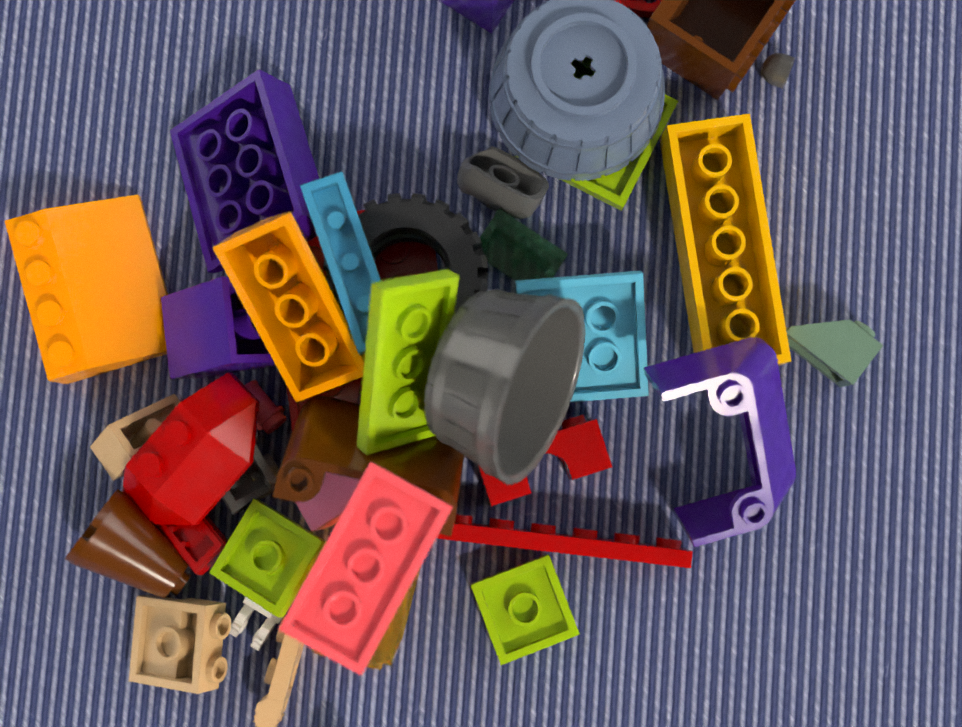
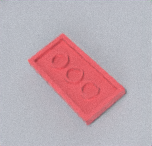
[278,462,453,676]

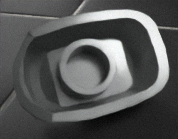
[457,146,549,219]

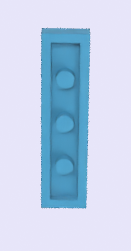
[300,171,381,355]

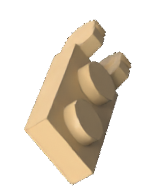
[253,617,304,727]

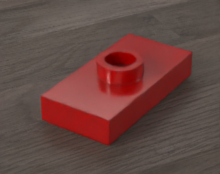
[156,515,228,575]

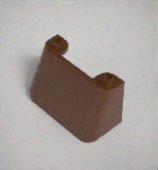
[273,396,464,536]

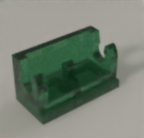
[480,209,568,281]

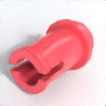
[244,380,287,434]

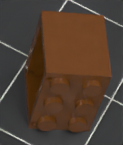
[647,0,796,100]

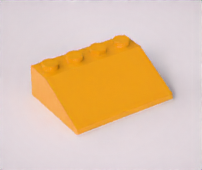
[4,195,168,384]

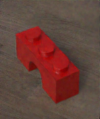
[479,414,612,506]

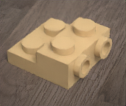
[129,595,231,694]

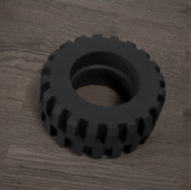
[323,193,488,320]

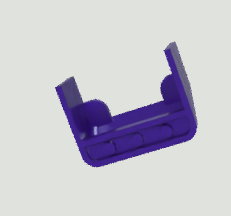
[643,337,796,547]

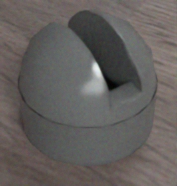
[762,53,795,89]

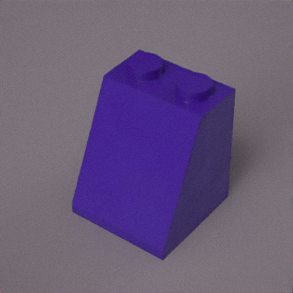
[161,277,276,379]

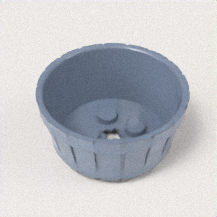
[489,0,665,181]

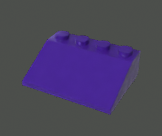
[170,69,319,274]

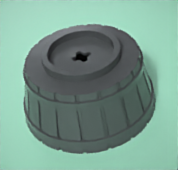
[425,289,585,485]

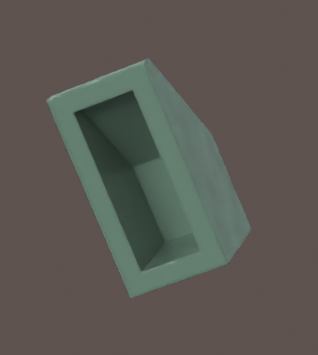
[786,319,883,388]

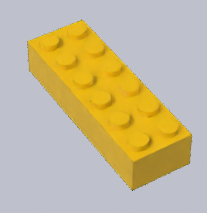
[659,114,791,366]

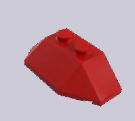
[122,372,260,525]

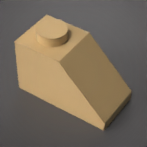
[90,394,180,481]

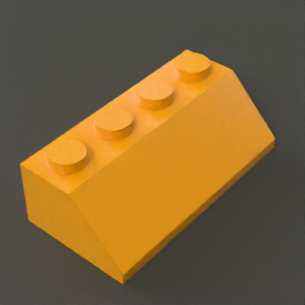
[213,212,365,402]

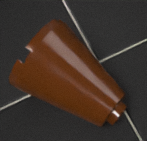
[64,489,191,599]

